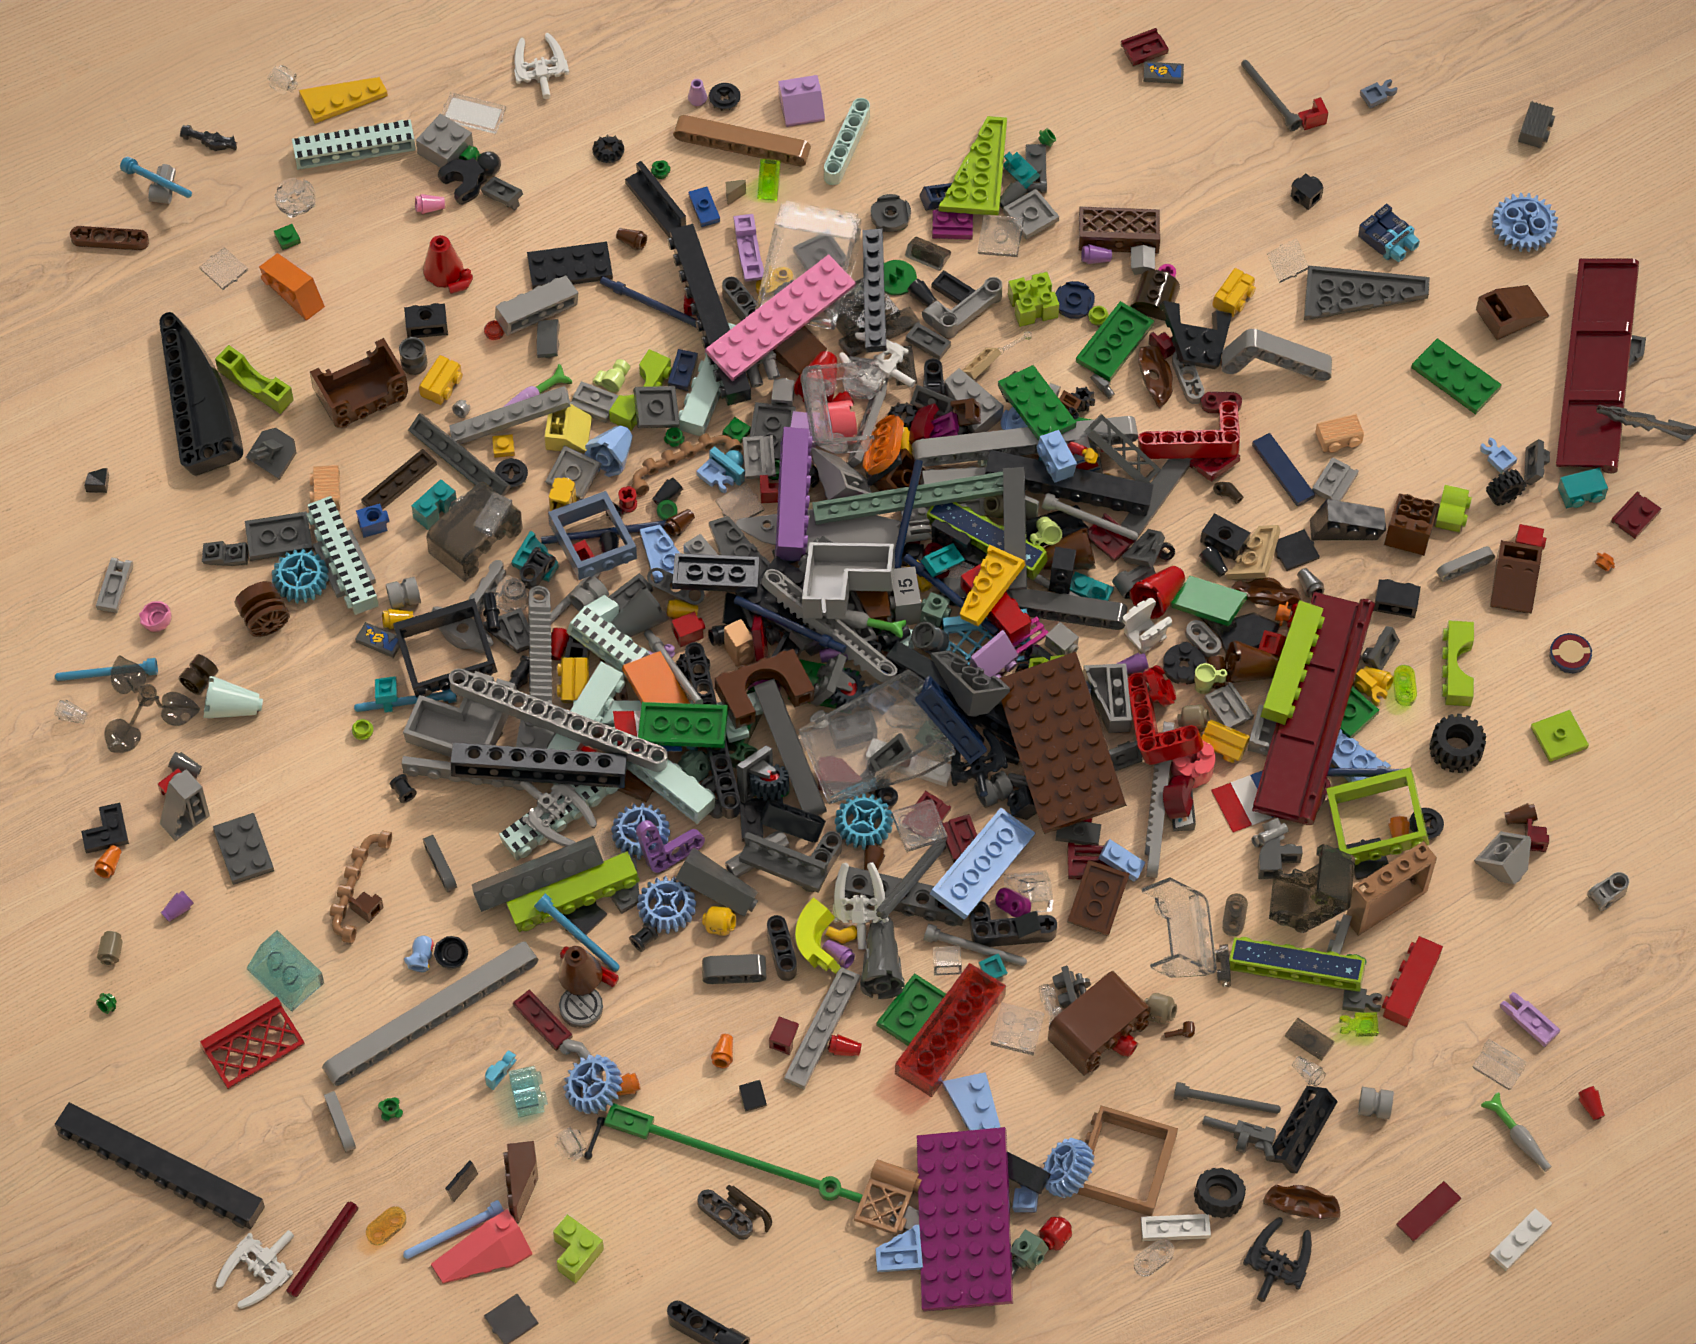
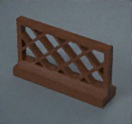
[1078,206,1161,254]

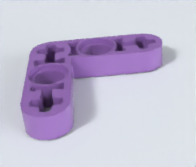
[636,820,705,873]

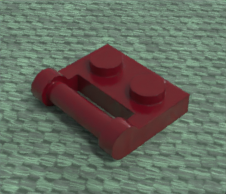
[1068,842,1112,880]

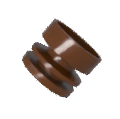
[234,581,290,637]

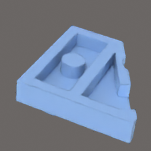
[875,1225,923,1273]

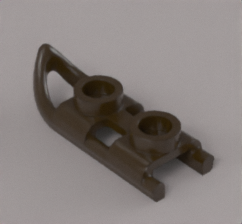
[726,1185,772,1233]

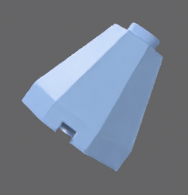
[585,425,633,477]

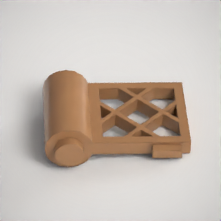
[854,1159,922,1235]

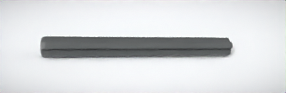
[876,838,947,919]

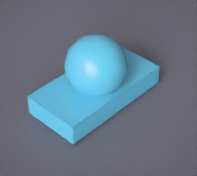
[709,446,745,486]

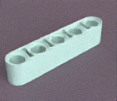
[824,98,870,185]

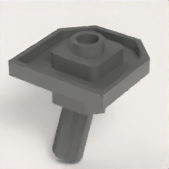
[246,428,297,479]

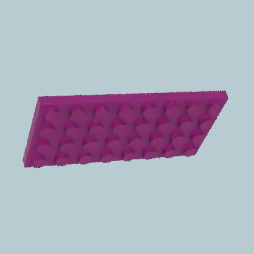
[917,1127,1013,1312]

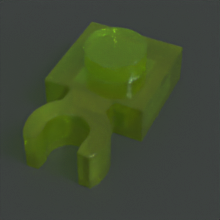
[1339,1012,1379,1037]

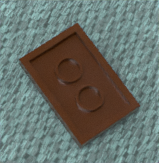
[1067,860,1130,936]

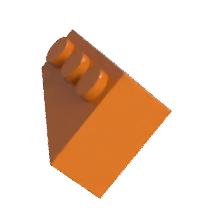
[259,253,325,321]

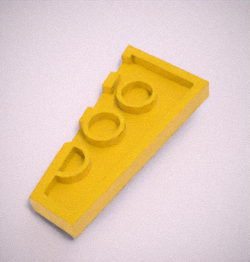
[299,77,388,124]
[960,545,1026,627]

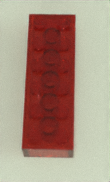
[895,963,1006,1097]

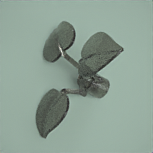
[104,655,200,753]

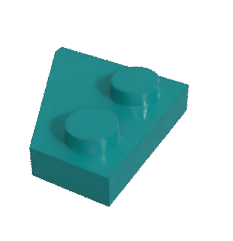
[511,531,559,582]

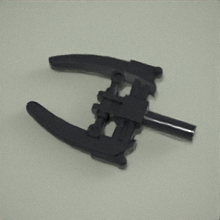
[950,728,1008,797]
[1243,1217,1312,1302]

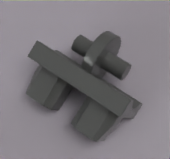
[1052,965,1091,1008]

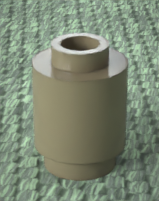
[97,931,123,966]

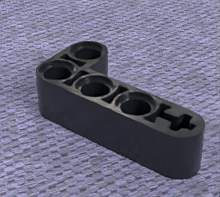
[969,901,1057,947]

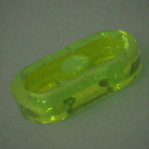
[1393,665,1417,706]

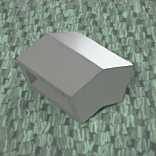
[1131,245,1155,275]

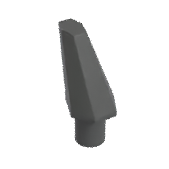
[1090,374,1115,399]

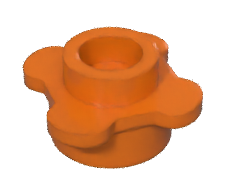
[1595,553,1615,571]
[1275,602,1291,626]

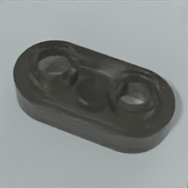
[1222,893,1248,936]
[1215,944,1231,987]

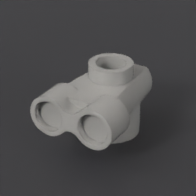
[1251,818,1289,847]

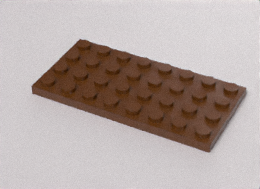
[1000,652,1127,834]

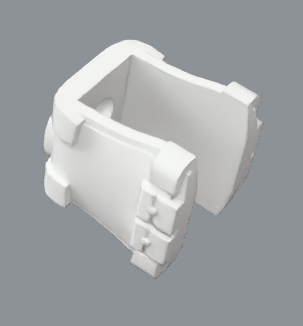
[1122,598,1172,653]

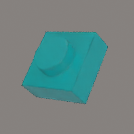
[978,953,1008,983]

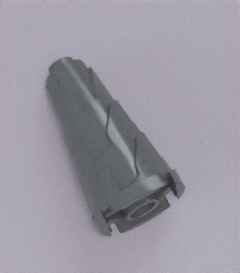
[860,917,905,999]

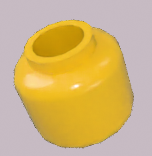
[702,906,736,936]

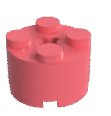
[821,400,857,444]
[1170,740,1215,788]

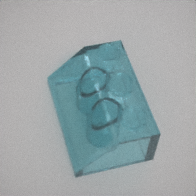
[247,930,324,1012]

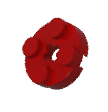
[1143,665,1176,708]

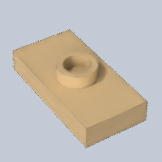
[962,347,1002,379]

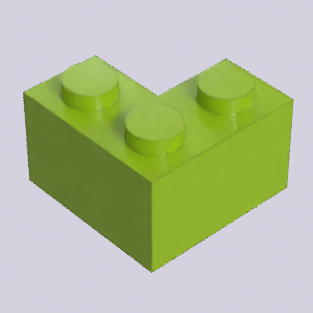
[553,1214,604,1284]

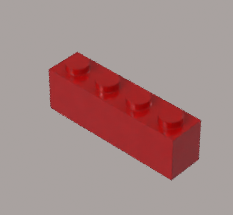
[960,564,1032,644]
[1381,936,1443,1028]

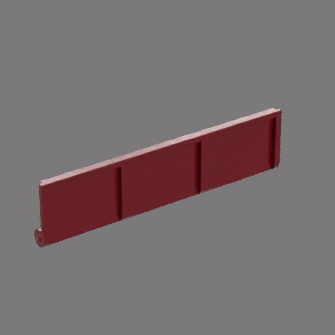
[1556,258,1639,474]
[1252,592,1375,825]

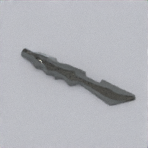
[1596,405,1696,441]

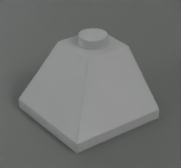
[1474,831,1531,885]

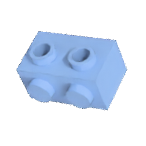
[1037,430,1077,483]

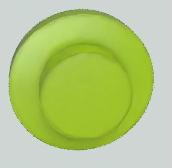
[1088,306,1109,325]
[352,719,373,740]

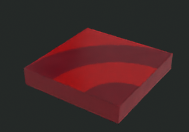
[751,614,769,662]

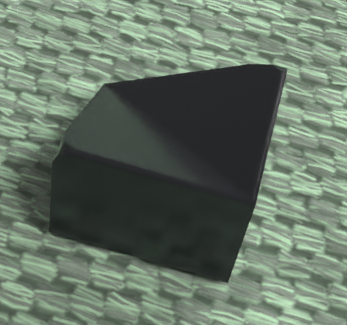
[84,468,109,493]

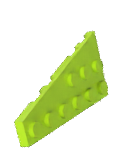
[938,116,1007,216]

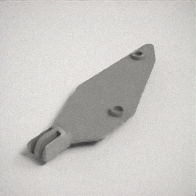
[736,509,932,554]

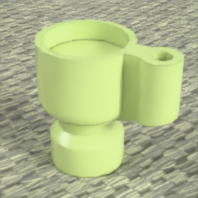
[593,359,630,393]
[1030,517,1062,545]
[1194,663,1227,694]

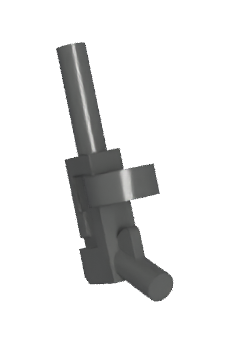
[1202,1116,1276,1161]

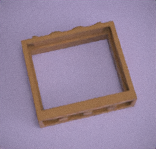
[1346,841,1437,936]
[1075,1105,1178,1216]

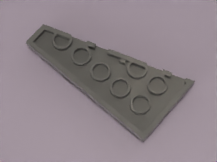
[1304,265,1430,321]
[709,516,771,631]

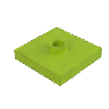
[1531,710,1589,762]

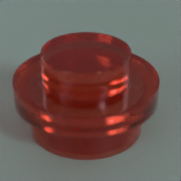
[484,320,505,340]

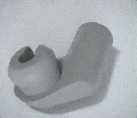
[560,1039,591,1060]

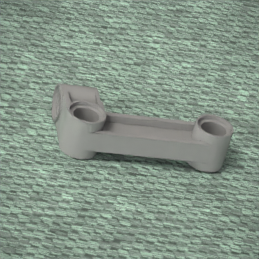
[921,277,1002,338]

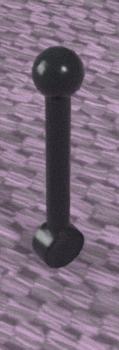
[584,1117,605,1160]

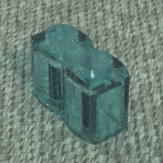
[508,1066,548,1118]

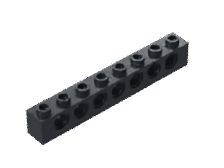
[450,743,627,788]

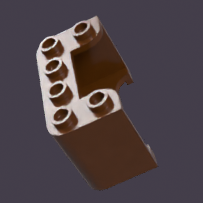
[310,338,408,428]
[1048,971,1151,1076]

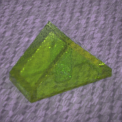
[757,159,781,201]

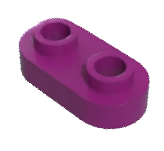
[995,887,1031,918]

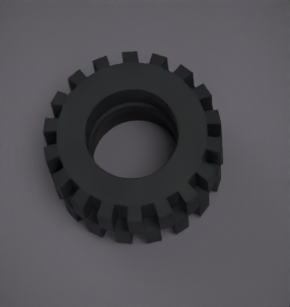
[1429,714,1486,773]

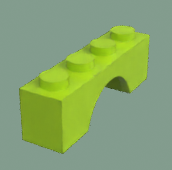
[215,345,294,414]
[609,349,672,431]
[1442,620,1474,707]

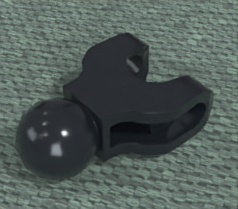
[438,151,501,205]

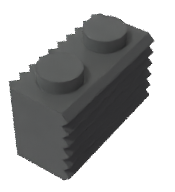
[1518,101,1555,148]

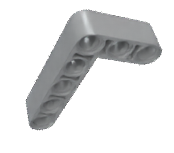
[1222,329,1332,381]

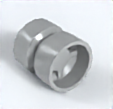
[569,576,609,612]
[386,577,421,609]
[1358,1086,1394,1119]

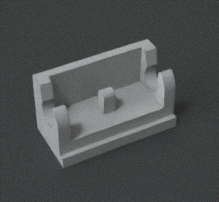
[1247,704,1277,755]

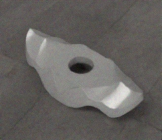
[432,606,494,653]

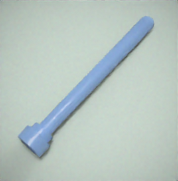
[403,1200,504,1259]

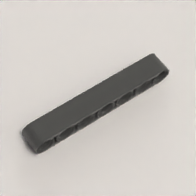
[754,678,827,815]

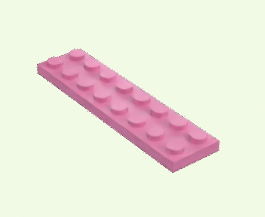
[705,254,856,381]

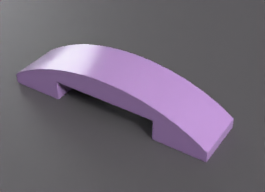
[733,214,765,282]

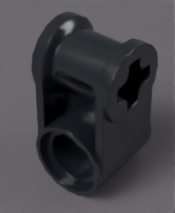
[923,358,945,396]
[520,547,556,590]

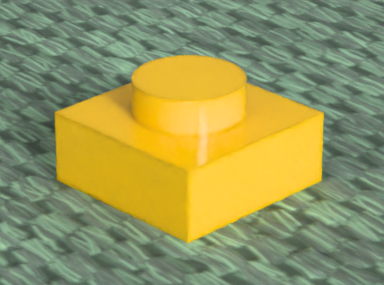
[492,434,515,458]

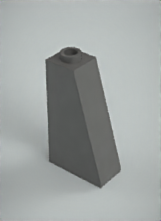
[675,848,758,917]

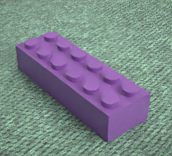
[775,427,812,561]

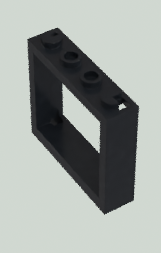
[393,598,498,698]

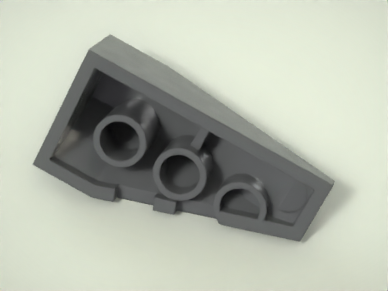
[930,651,1010,717]

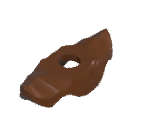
[1139,346,1173,408]
[1231,577,1301,607]
[1263,1185,1341,1219]

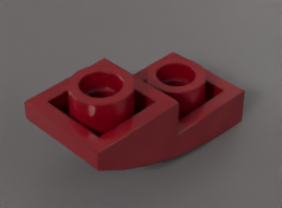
[909,403,939,444]

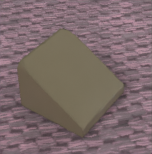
[726,180,746,205]

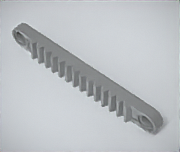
[761,569,897,683]
[528,586,552,728]
[1144,721,1174,878]

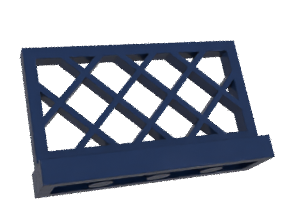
[915,675,987,764]

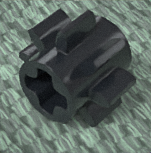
[1071,387,1095,413]

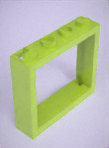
[1326,767,1430,866]

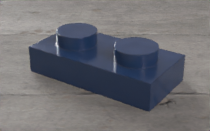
[668,349,698,391]

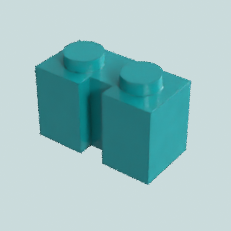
[1558,468,1608,509]
[411,479,457,530]

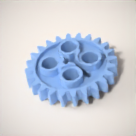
[1492,193,1558,252]

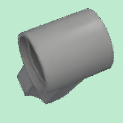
[148,164,176,204]

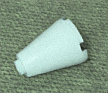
[203,676,263,719]

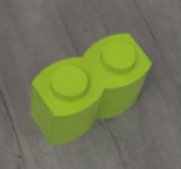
[1435,485,1472,533]

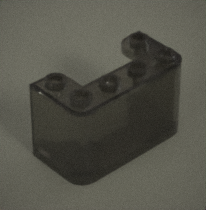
[426,481,523,582]
[1269,844,1355,933]

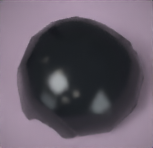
[434,936,468,969]

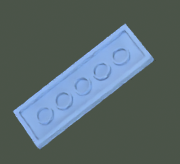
[930,808,1035,920]

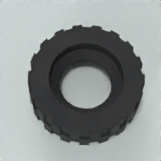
[1194,1168,1246,1218]

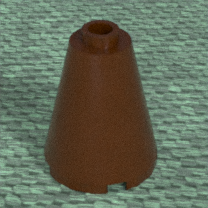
[1043,528,1096,570]
[1225,641,1280,683]
[558,946,603,996]

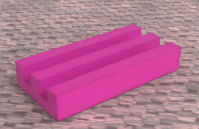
[1012,616,1049,655]

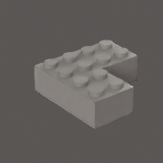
[802,542,895,619]
[403,671,517,757]

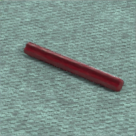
[286,1201,359,1297]

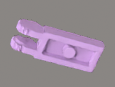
[1500,992,1560,1047]

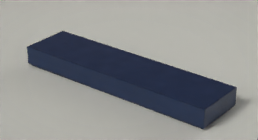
[1252,433,1315,507]

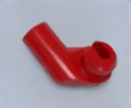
[448,268,473,294]

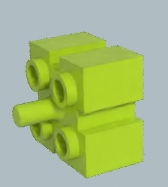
[1007,272,1059,327]

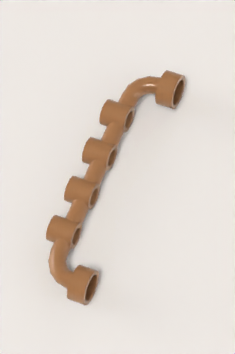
[631,434,742,497]
[330,830,392,944]

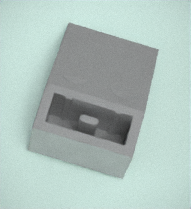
[811,447,871,500]

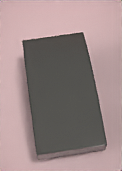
[537,319,560,358]
[202,541,248,566]

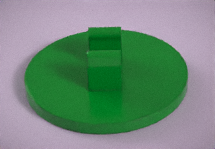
[884,260,917,295]

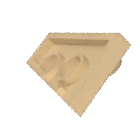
[1225,525,1281,580]

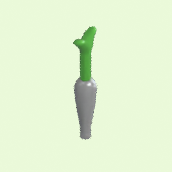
[839,610,906,638]
[1481,1093,1552,1172]

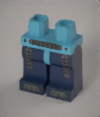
[1358,203,1420,262]

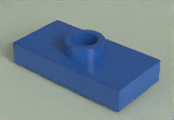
[688,187,720,227]

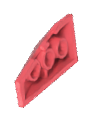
[431,1209,532,1283]

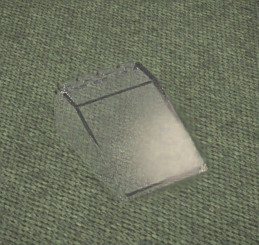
[755,201,862,330]
[799,670,956,804]

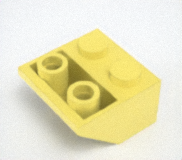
[545,404,592,453]

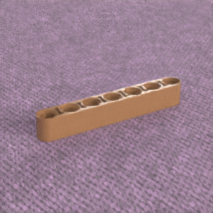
[673,115,811,166]

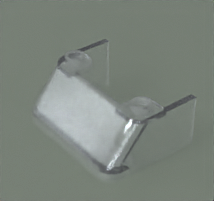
[801,362,875,454]
[1142,877,1217,978]

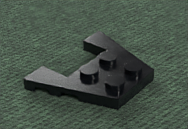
[1160,301,1232,369]

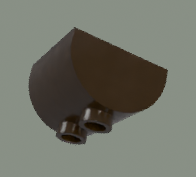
[1130,270,1180,321]

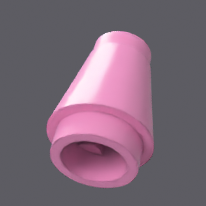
[415,194,445,214]

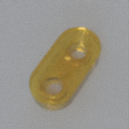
[366,1206,407,1245]

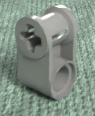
[1587,872,1629,911]

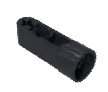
[667,1300,750,1344]

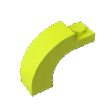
[795,897,841,974]

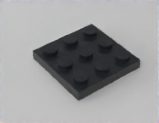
[743,556,805,633]

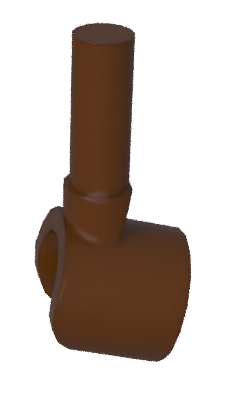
[1164,1021,1195,1038]

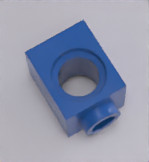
[356,504,390,538]

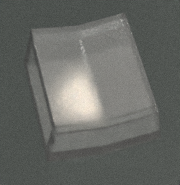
[933,946,962,976]

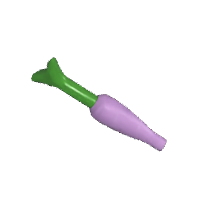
[504,364,572,407]

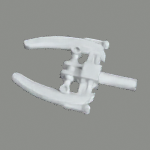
[514,33,569,99]
[839,332,916,393]
[833,862,889,949]
[216,1230,294,1309]

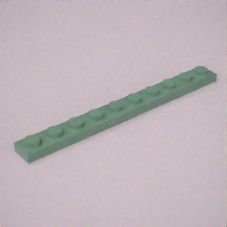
[812,472,1003,525]

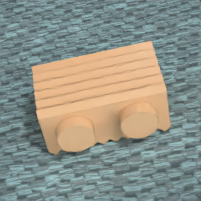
[1315,414,1364,453]
[310,465,341,510]
[724,619,754,667]

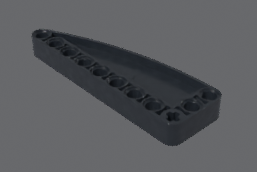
[159,312,243,476]

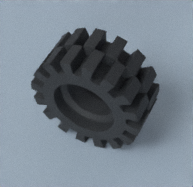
[1486,469,1527,506]

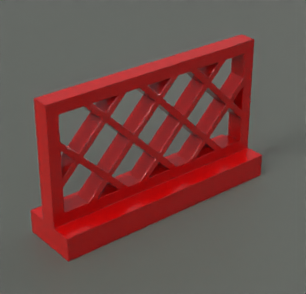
[200,997,305,1089]

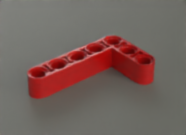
[1138,401,1240,459]
[1128,673,1204,765]

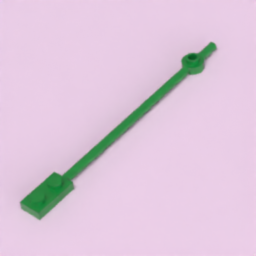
[604,1103,863,1203]

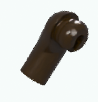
[1213,482,1244,504]

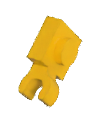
[1354,669,1388,706]

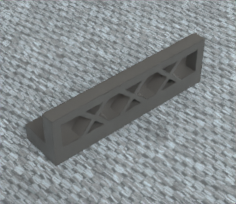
[1084,414,1161,484]
[739,832,828,893]

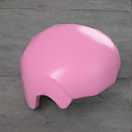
[139,601,172,632]

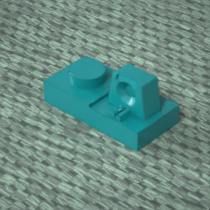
[1003,151,1040,189]
[921,544,965,578]
[1070,571,1114,601]
[375,676,397,713]

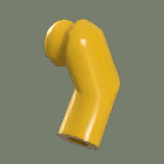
[825,925,857,944]

